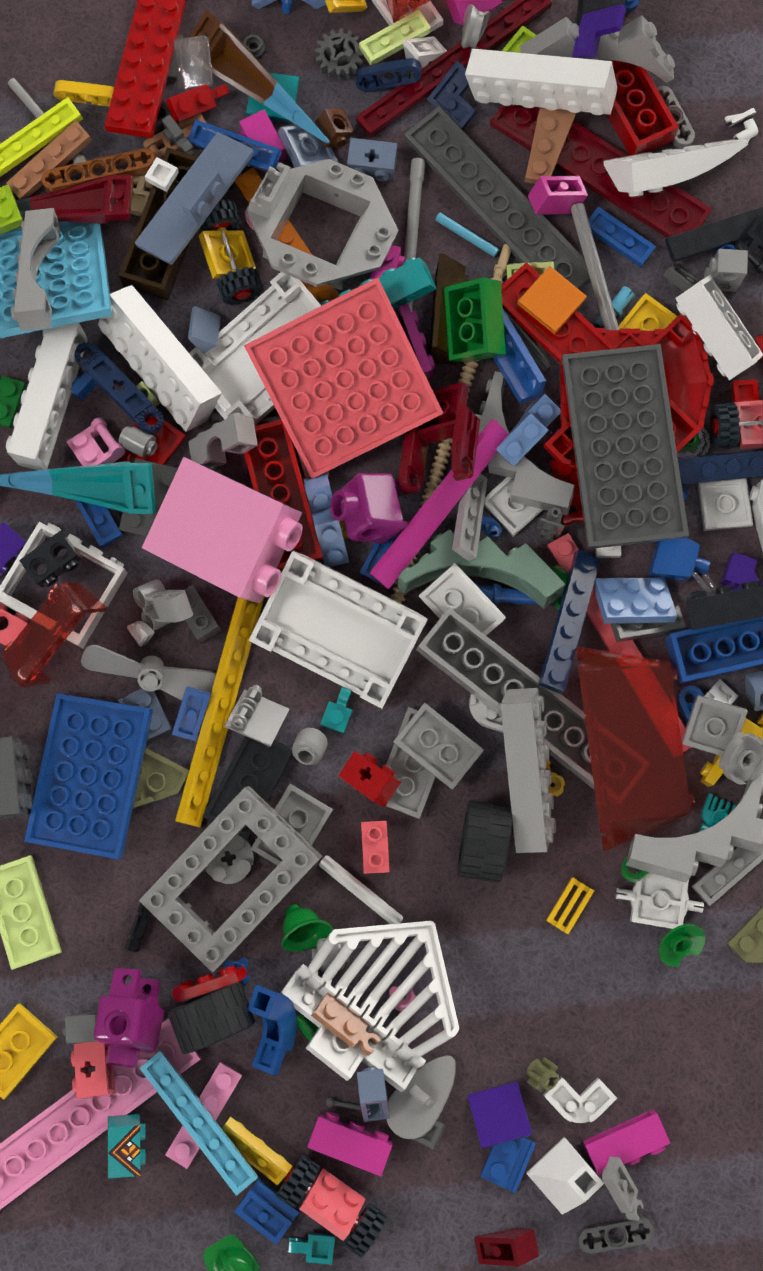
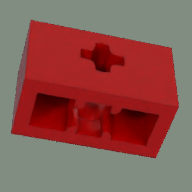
[338,751,401,807]

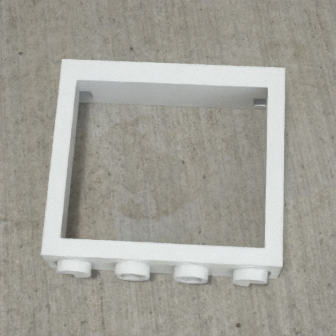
[0,522,128,649]

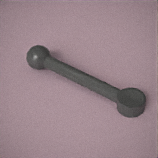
[325,1097,361,1110]

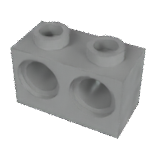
[704,249,748,292]

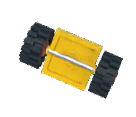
[199,200,264,305]

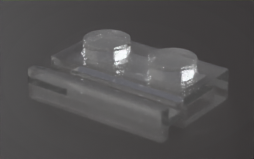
[174,35,213,90]

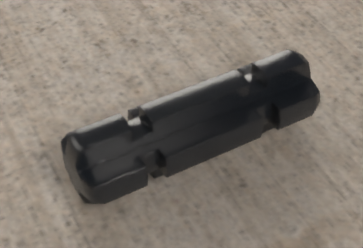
[125,903,152,952]

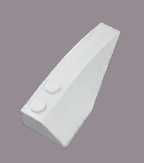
[604,139,748,197]

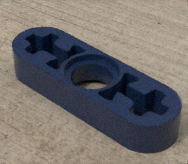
[355,58,422,92]

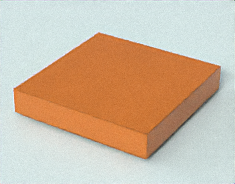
[517,266,587,334]

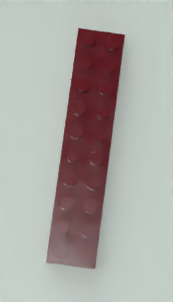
[490,104,712,238]

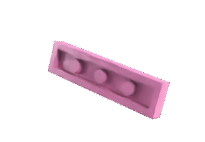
[165,1062,242,1169]

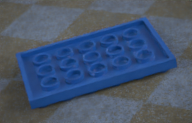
[24,693,153,860]

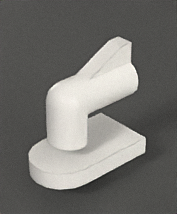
[725,108,758,142]

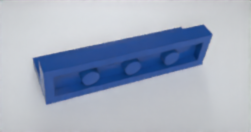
[493,309,546,405]

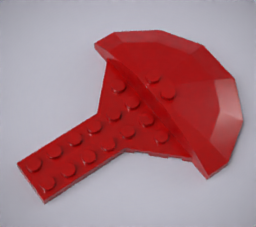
[501,262,714,469]

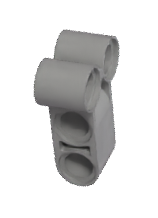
[133,579,193,631]

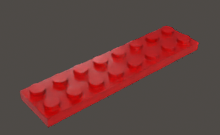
[104,0,187,138]

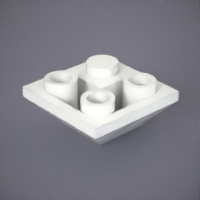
[526,1137,604,1215]

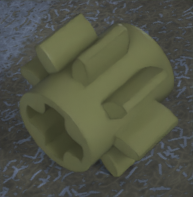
[527,1057,559,1092]

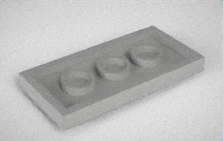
[386,707,455,819]

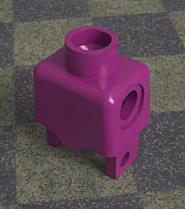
[330,473,409,544]
[94,968,165,1068]

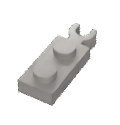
[602,1157,644,1221]

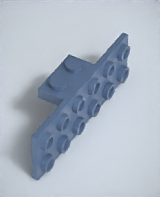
[135,132,254,264]

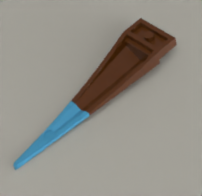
[181,10,330,143]

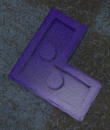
[572,4,626,59]

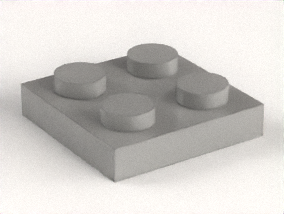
[682,695,748,756]

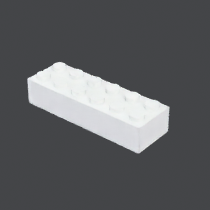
[465,49,618,115]
[98,285,222,432]
[6,323,88,470]

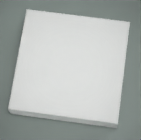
[484,477,543,537]
[697,478,753,531]

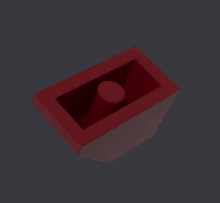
[474,1228,539,1267]

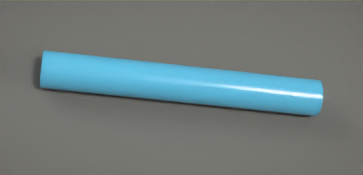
[435,212,499,257]

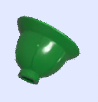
[281,904,333,952]

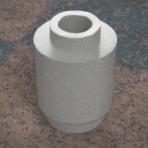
[119,426,157,458]

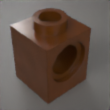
[314,108,354,148]

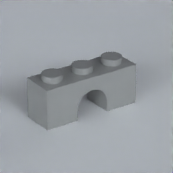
[189,413,258,471]

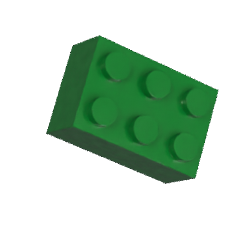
[444,277,506,363]

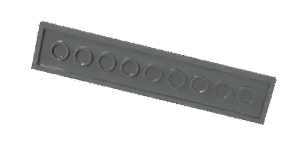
[404,106,590,289]

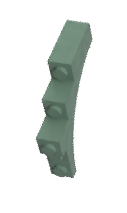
[398,530,565,609]

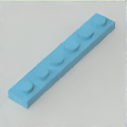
[139,1050,258,1196]

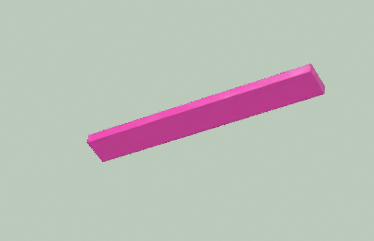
[370,419,508,589]

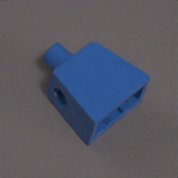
[648,538,710,582]

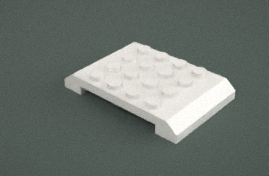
[189,272,321,426]
[248,551,428,708]

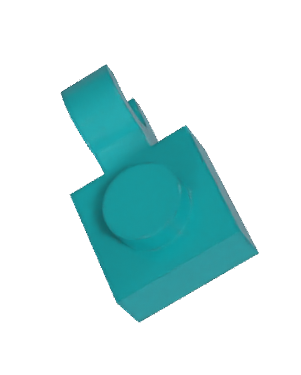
[320,687,353,733]
[288,1232,335,1265]

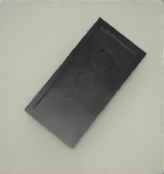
[203,736,293,840]

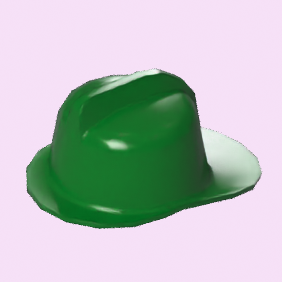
[204,1234,259,1271]

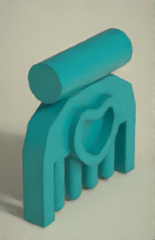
[699,793,737,832]

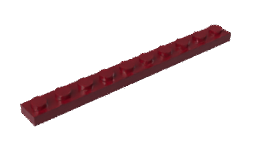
[356,0,552,138]

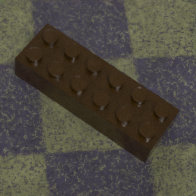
[119,147,198,301]

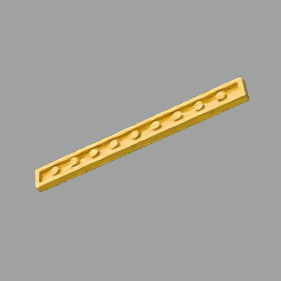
[175,596,265,828]

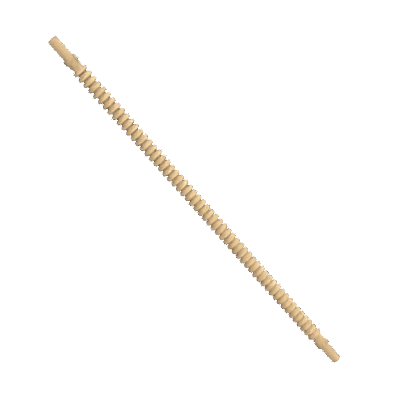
[391,244,511,604]

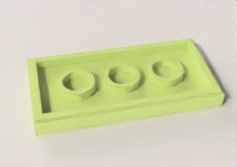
[0,855,62,970]

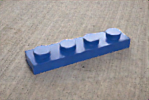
[187,120,282,172]

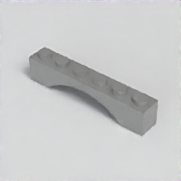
[11,208,60,331]

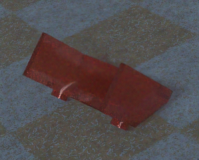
[2,582,108,688]

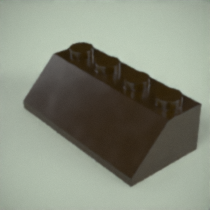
[428,254,469,365]

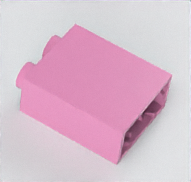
[142,457,302,603]

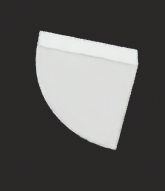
[127,621,155,647]

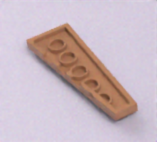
[524,59,597,184]

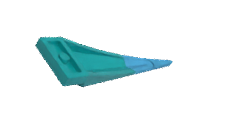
[0,461,156,514]

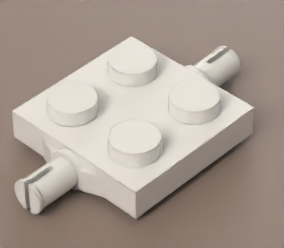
[616,872,704,929]

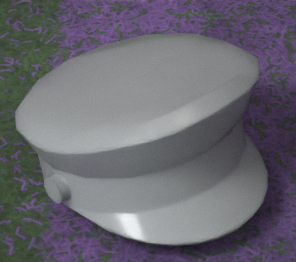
[461,4,490,49]

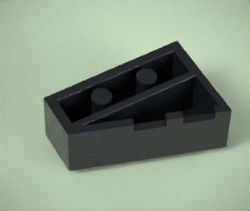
[686,580,763,630]

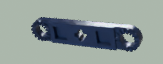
[74,342,164,434]

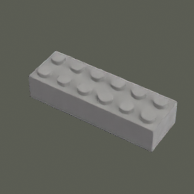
[500,688,556,853]

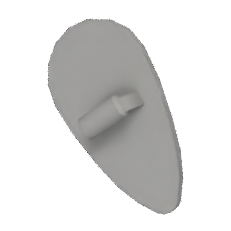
[387,1055,456,1140]

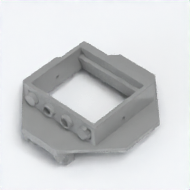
[247,159,399,290]

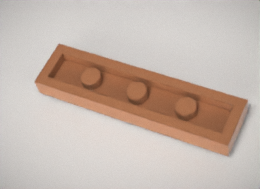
[6,120,93,199]

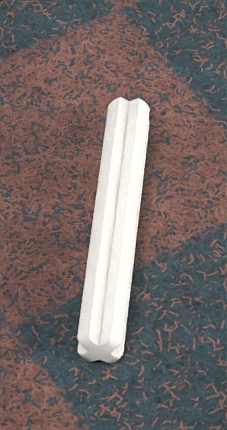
[319,855,403,924]

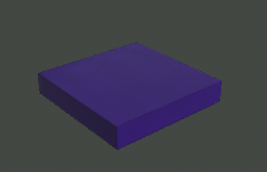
[467,1082,532,1149]

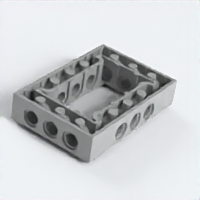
[139,786,322,972]

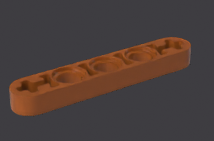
[41,148,156,193]

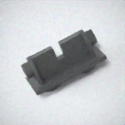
[535,506,564,540]

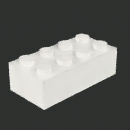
[675,275,763,380]

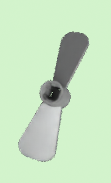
[81,645,216,709]

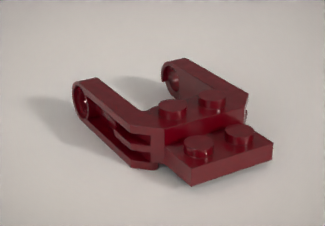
[398,382,480,494]

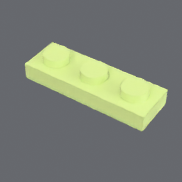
[359,9,431,65]

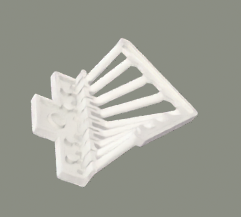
[280,921,459,1092]

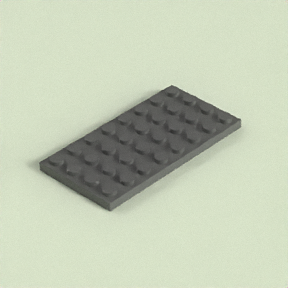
[561,344,689,549]

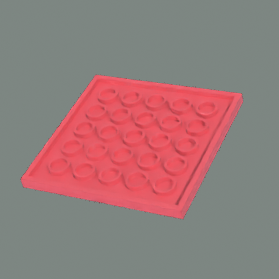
[244,277,444,479]

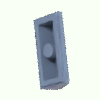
[188,306,221,354]

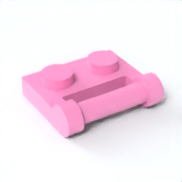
[66,418,125,466]

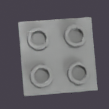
[224,685,289,747]

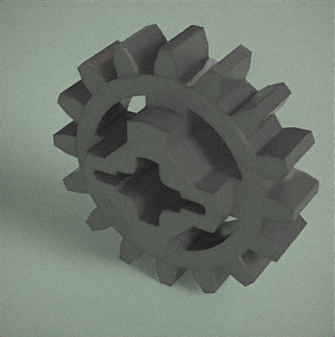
[315,28,365,81]

